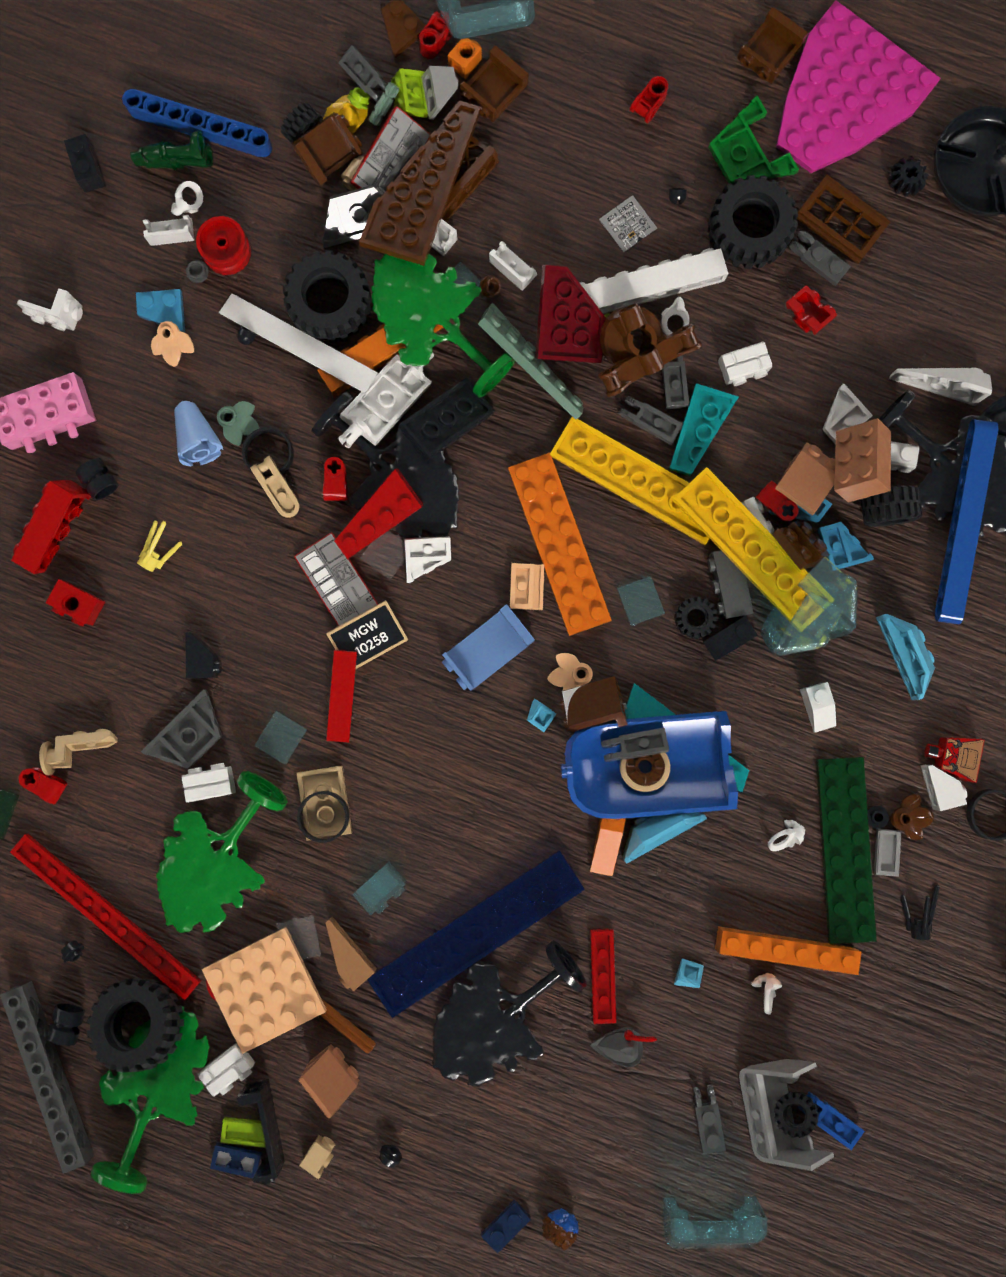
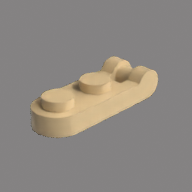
[250,455,300,518]

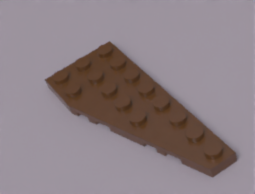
[359,101,481,266]

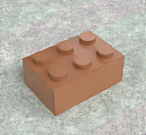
[834,418,891,502]

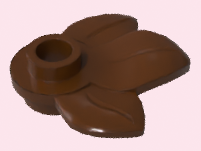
[890,794,934,840]

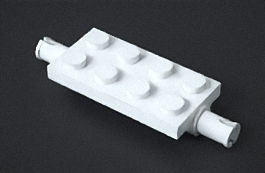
[339,352,434,448]

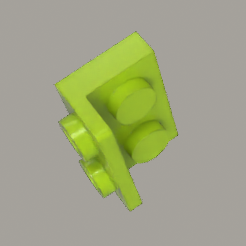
[391,68,428,118]

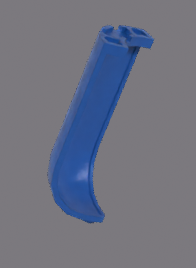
[561,711,738,819]

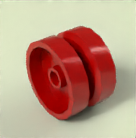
[196,216,251,275]

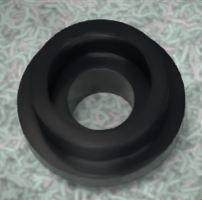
[868,806,889,829]
[61,941,84,962]
[379,1145,402,1168]

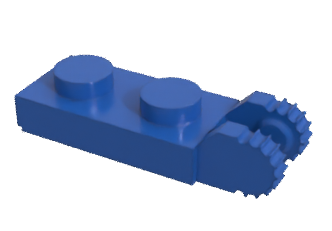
[798,1092,865,1150]

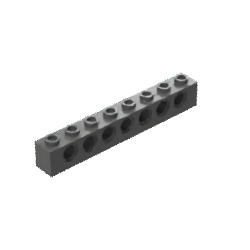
[0,981,94,1174]

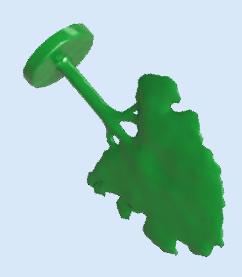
[371,254,515,398]
[156,771,288,933]
[90,1006,209,1194]

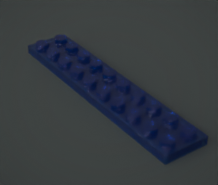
[367,850,585,1018]

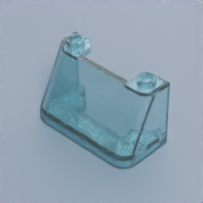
[663,1196,767,1249]

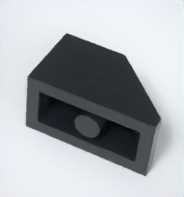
[703,616,758,661]
[186,632,222,679]

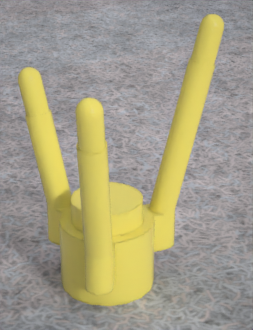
[137,520,182,572]

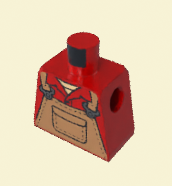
[925,737,985,783]

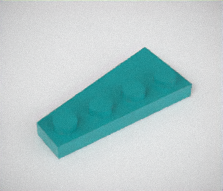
[669,383,739,476]

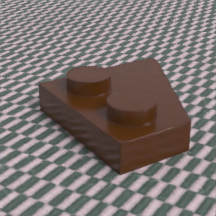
[381,0,425,58]

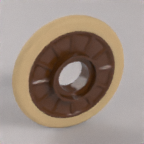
[620,752,670,792]

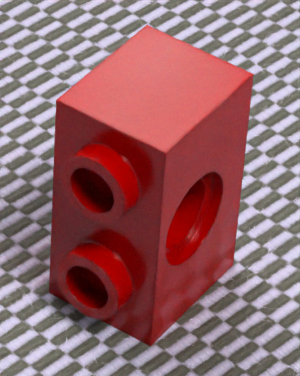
[46,579,105,627]

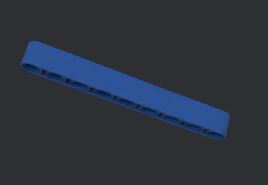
[935,419,998,624]

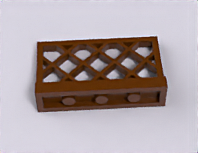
[442,136,499,223]

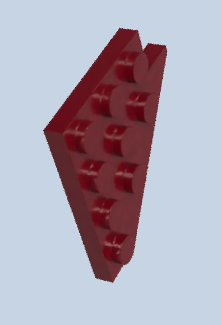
[535,265,606,363]

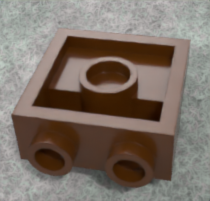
[772,520,830,570]

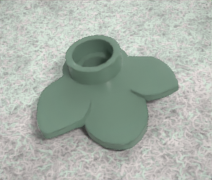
[217,401,259,446]

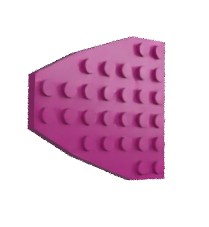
[776,0,941,173]

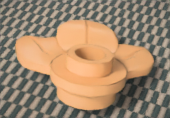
[151,321,194,367]
[547,653,593,691]

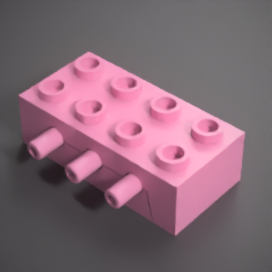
[0,372,96,453]

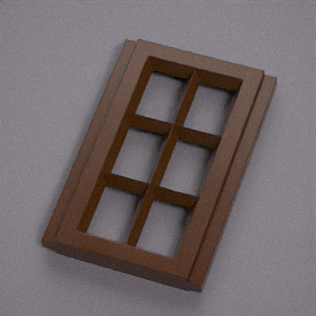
[797,175,891,264]

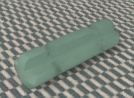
[369,82,399,126]

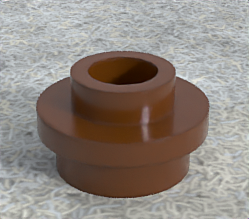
[480,275,501,298]

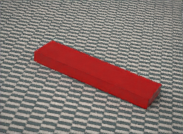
[326,650,357,743]
[590,929,616,1024]

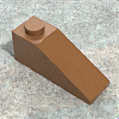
[326,917,377,991]

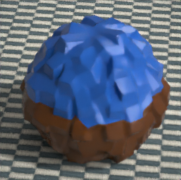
[542,1208,579,1251]

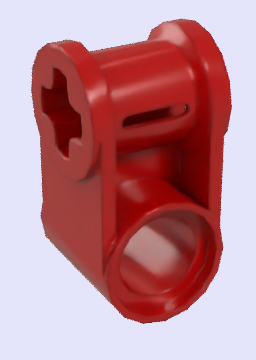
[419,11,456,59]
[629,76,668,124]
[323,457,348,501]
[756,480,799,521]
[19,767,68,804]

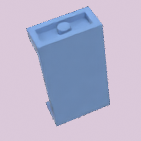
[442,604,535,691]

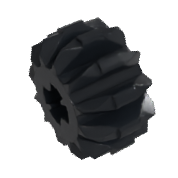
[888,156,929,198]

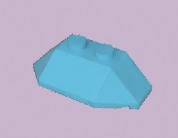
[876,614,935,700]
[622,812,707,864]

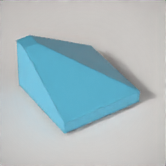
[527,699,556,732]
[674,958,704,988]

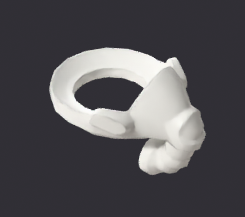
[171,181,203,216]
[661,297,689,336]
[768,820,805,851]
[752,973,782,1015]

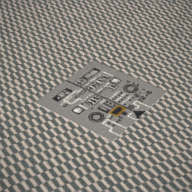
[599,195,657,252]

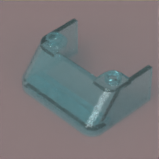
[437,0,535,39]
[798,557,858,640]
[760,591,844,656]

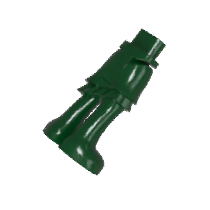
[130,130,213,170]

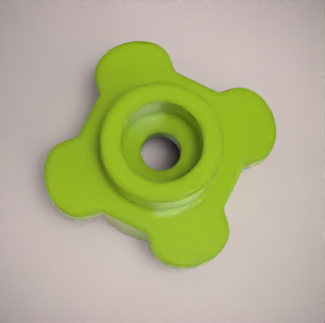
[347,87,370,109]

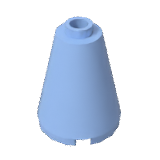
[174,401,223,466]

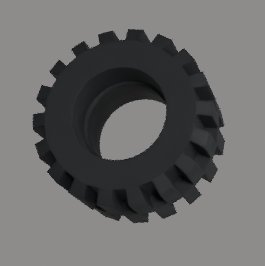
[861,486,923,527]

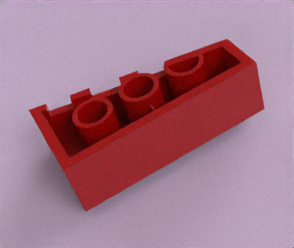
[334,468,424,560]
[11,480,91,574]

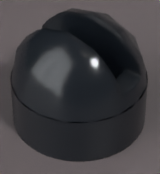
[669,188,687,205]
[237,326,257,345]

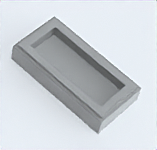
[874,828,901,877]

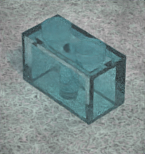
[352,862,407,916]

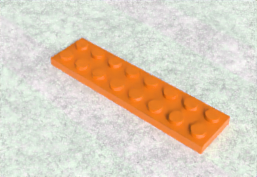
[508,453,612,636]

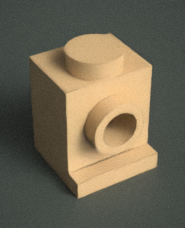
[299,1135,335,1179]

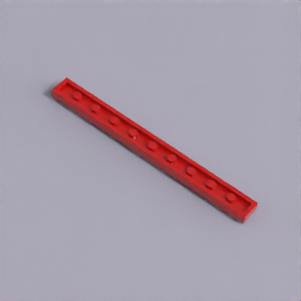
[10,834,202,1000]

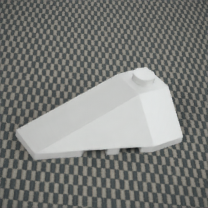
[889,368,992,406]

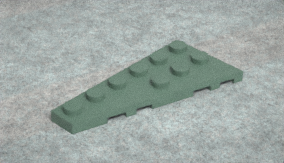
[478,302,584,419]

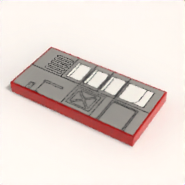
[349,106,431,195]
[294,532,378,626]

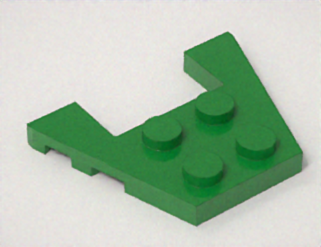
[708,96,799,185]

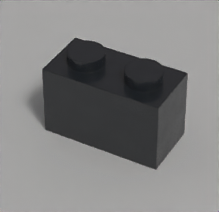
[64,134,106,193]

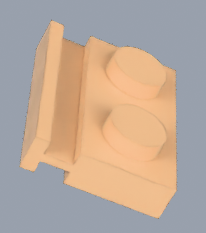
[510,563,544,610]

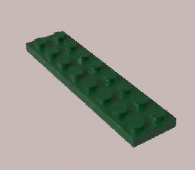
[816,757,877,944]

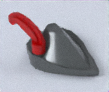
[590,1027,657,1067]

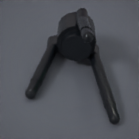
[901,885,940,940]

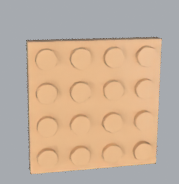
[202,927,327,1054]

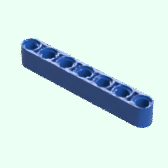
[122,89,272,157]

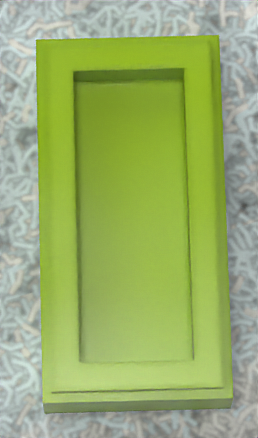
[220,1117,266,1148]

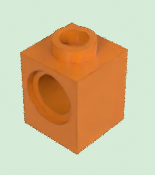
[448,35,482,80]

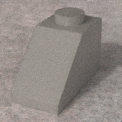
[421,66,458,120]

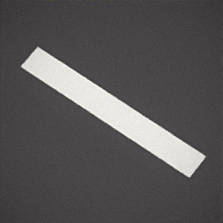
[219,294,378,393]

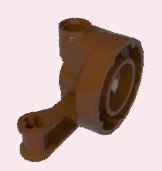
[598,303,702,397]

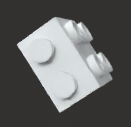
[17,288,83,331]

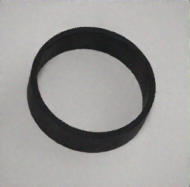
[242,427,294,479]
[966,789,1006,841]
[297,791,350,843]

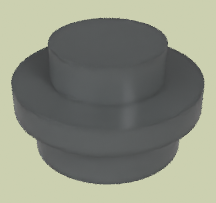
[186,260,209,283]

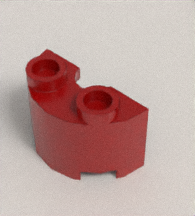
[786,285,837,335]

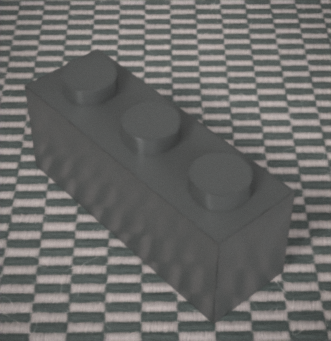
[707,550,754,620]

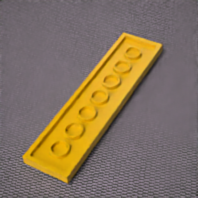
[550,417,710,545]
[672,467,834,632]

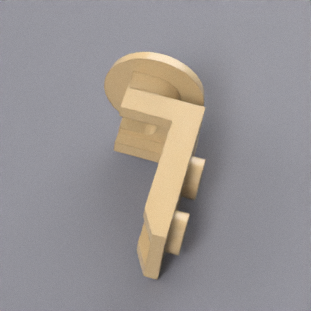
[39,729,118,775]

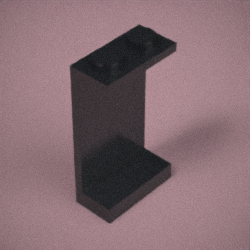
[237,1079,285,1184]

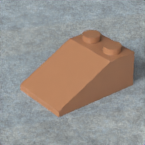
[775,442,835,516]
[299,1044,360,1119]

